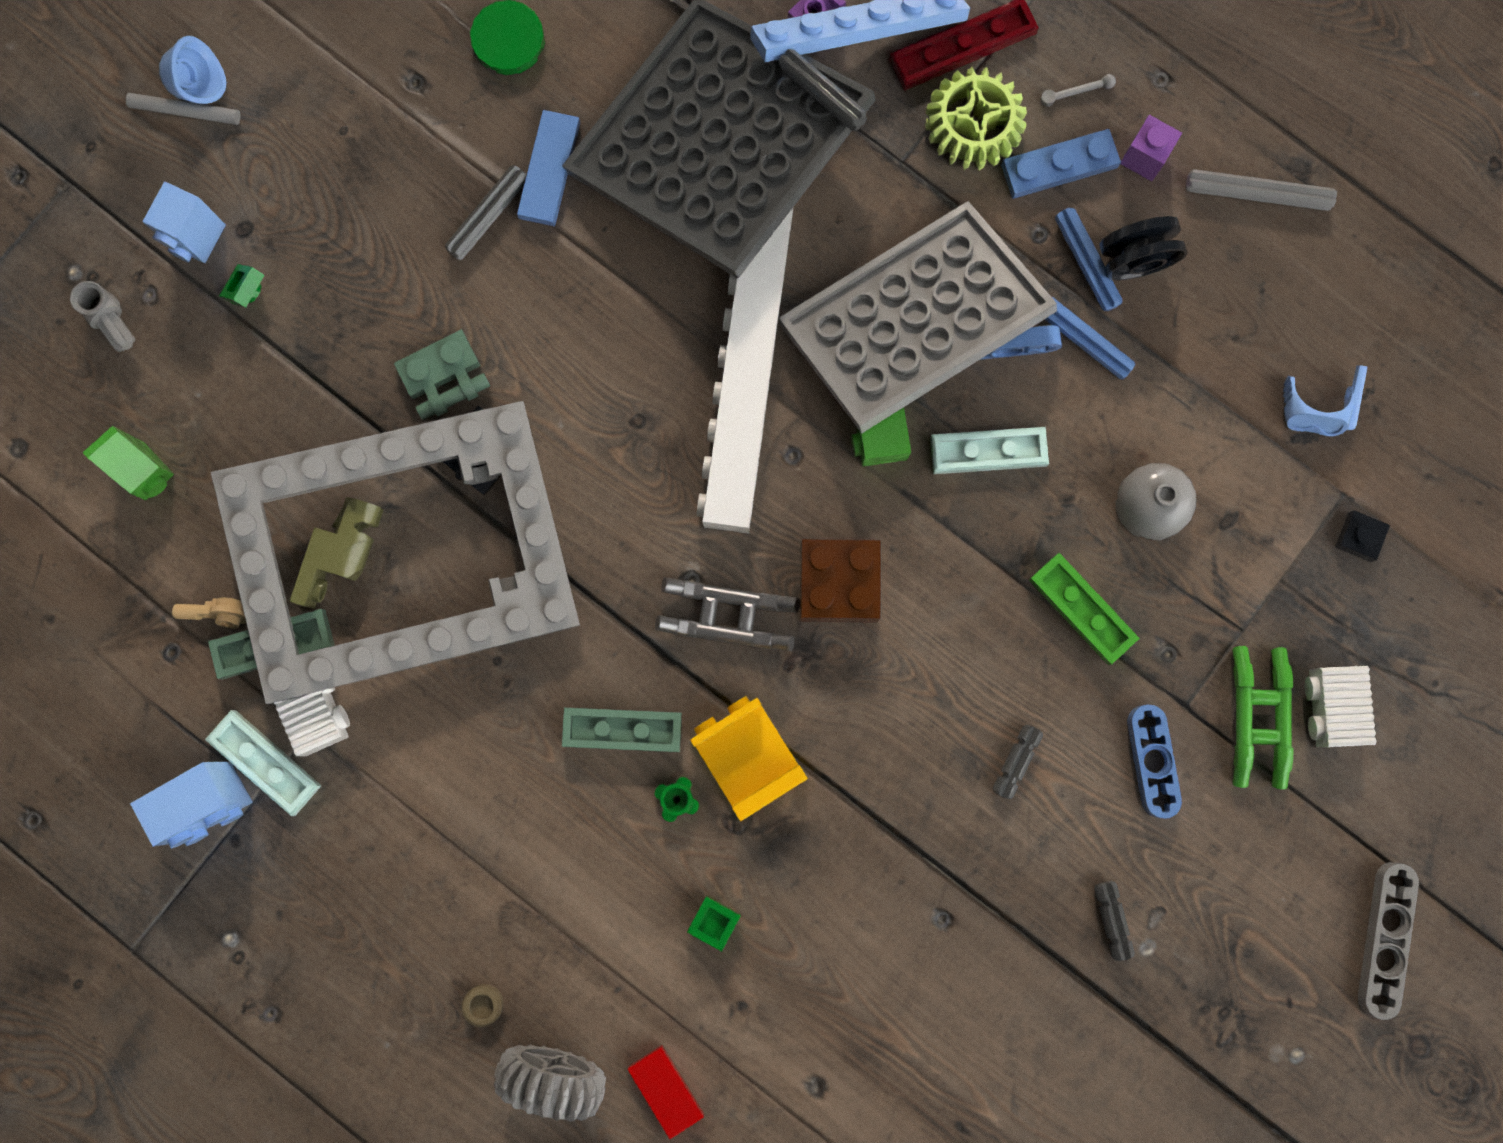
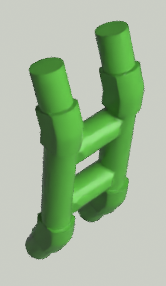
[1232,646,1293,789]

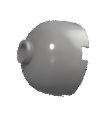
[1116,463,1196,541]

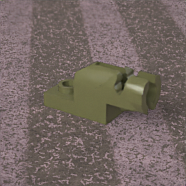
[289,497,384,609]

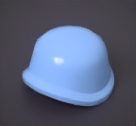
[159,36,227,104]

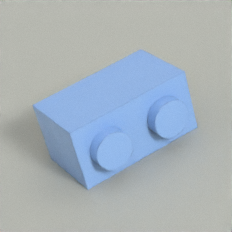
[142,181,226,264]

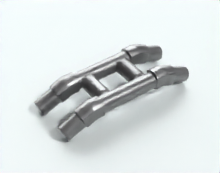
[655,577,800,651]

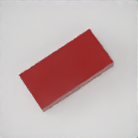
[627,1045,704,1140]

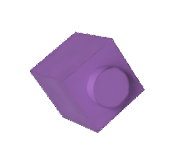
[1121,115,1182,181]

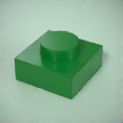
[219,264,265,308]
[687,895,741,952]

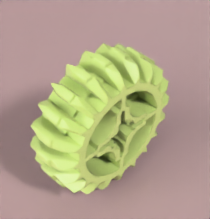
[925,67,1027,171]

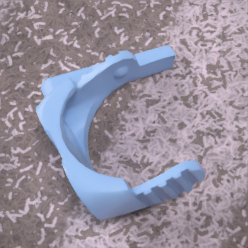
[1283,365,1367,436]

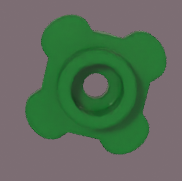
[654,777,699,822]

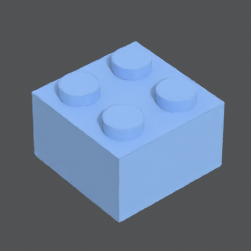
[130,762,253,849]

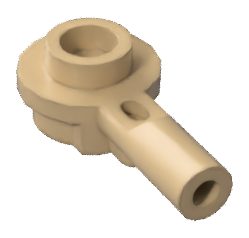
[172,597,246,629]

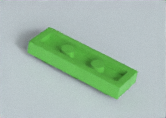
[1029,553,1140,665]

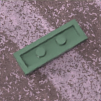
[208,609,335,680]
[562,707,682,752]

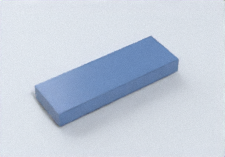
[517,110,580,227]

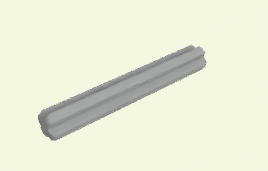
[1186,169,1337,211]

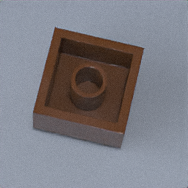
[800,539,881,623]

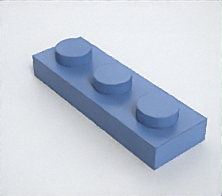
[1001,129,1121,199]

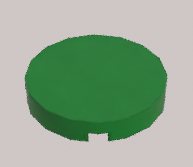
[470,0,545,75]

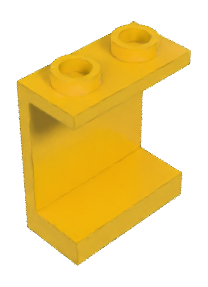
[690,696,808,822]

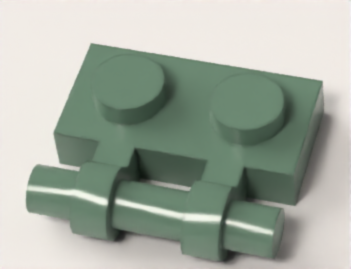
[394,329,491,420]

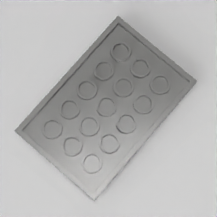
[779,201,1057,434]

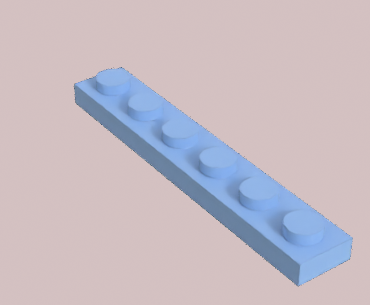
[750,0,970,62]

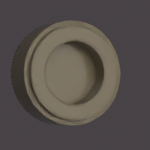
[462,984,504,1027]

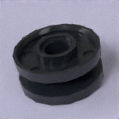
[1099,216,1188,281]

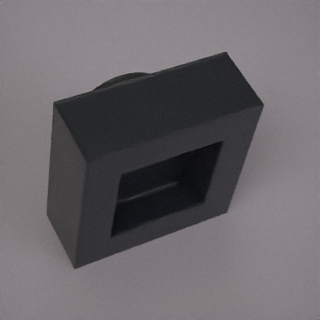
[1335,510,1390,562]

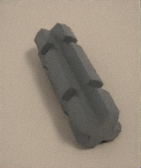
[993,725,1043,799]
[1094,881,1135,961]

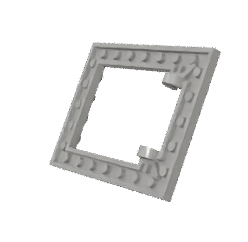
[211,401,580,704]

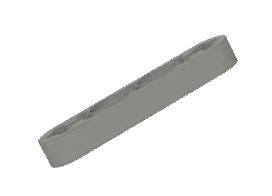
[1358,862,1419,1020]

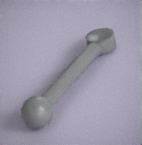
[1040,74,1116,107]

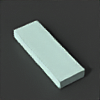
[930,427,1049,474]
[205,710,321,816]

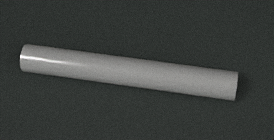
[126,93,241,125]

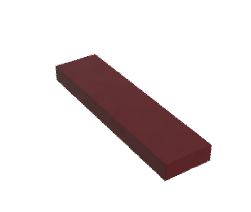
[889,0,1039,91]

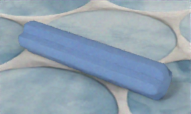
[1055,208,1123,311]
[1045,297,1135,380]

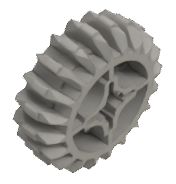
[494,1044,606,1122]

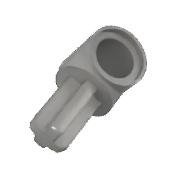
[70,281,135,352]

